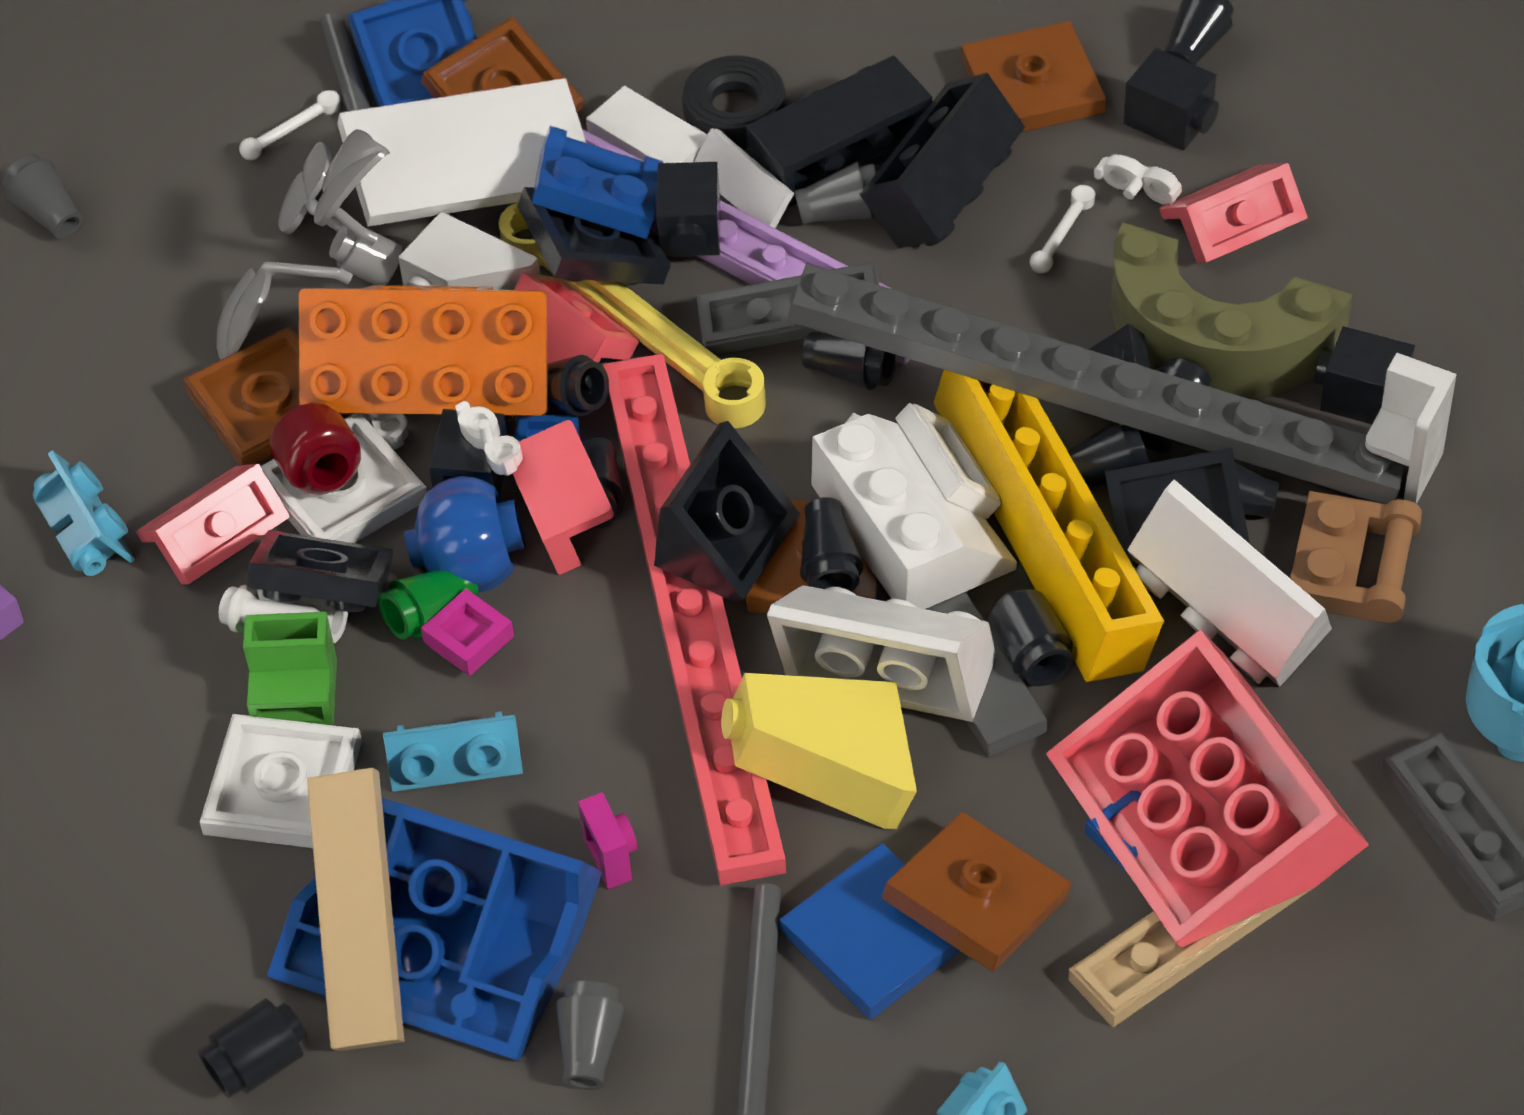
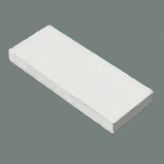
[694,129,794,228]

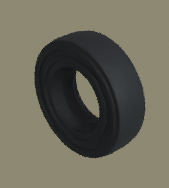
[682,55,786,148]

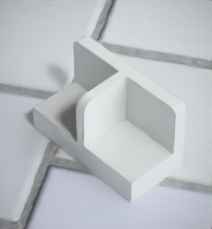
[1365,353,1457,504]

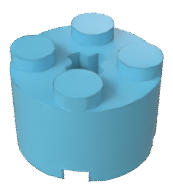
[1466,604,1524,762]

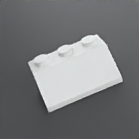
[811,414,1017,609]
[1128,480,1332,687]
[767,585,996,722]

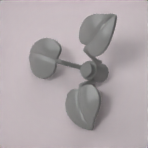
[216,129,402,360]

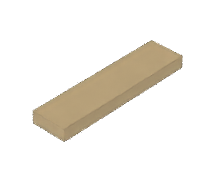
[307,768,404,1052]
[1069,890,1310,1027]

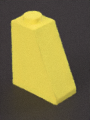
[721,673,917,829]

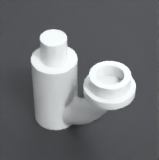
[219,585,348,643]

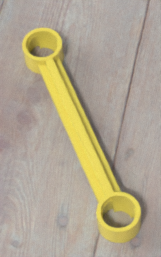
[499,202,766,428]

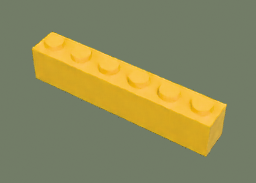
[933,370,1164,683]

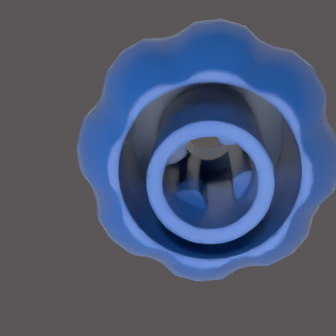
[404,476,526,593]

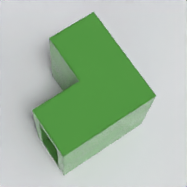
[243,611,337,725]

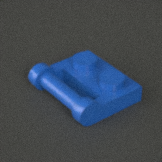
[532,125,663,239]

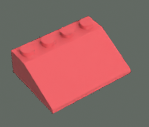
[1046,629,1369,948]

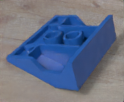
[267,797,602,1061]

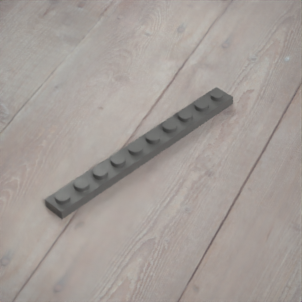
[787,263,1404,504]

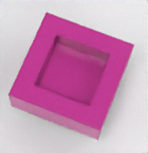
[421,588,514,677]
[578,792,638,890]

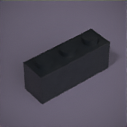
[746,55,933,209]
[859,73,1025,249]

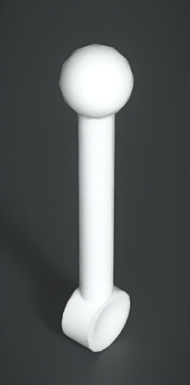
[239,90,341,160]
[1029,185,1095,274]

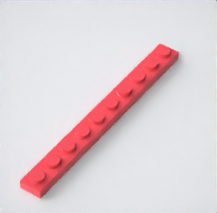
[603,354,786,886]

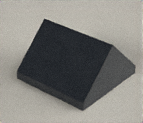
[654,421,800,602]

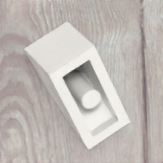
[398,212,540,290]

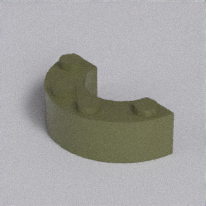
[1111,222,1353,399]

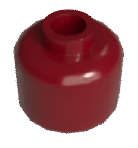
[270,402,361,496]

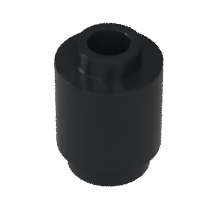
[988,590,1074,686]
[198,998,307,1098]

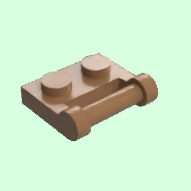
[1290,491,1423,623]

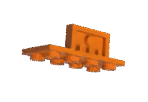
[299,285,547,416]

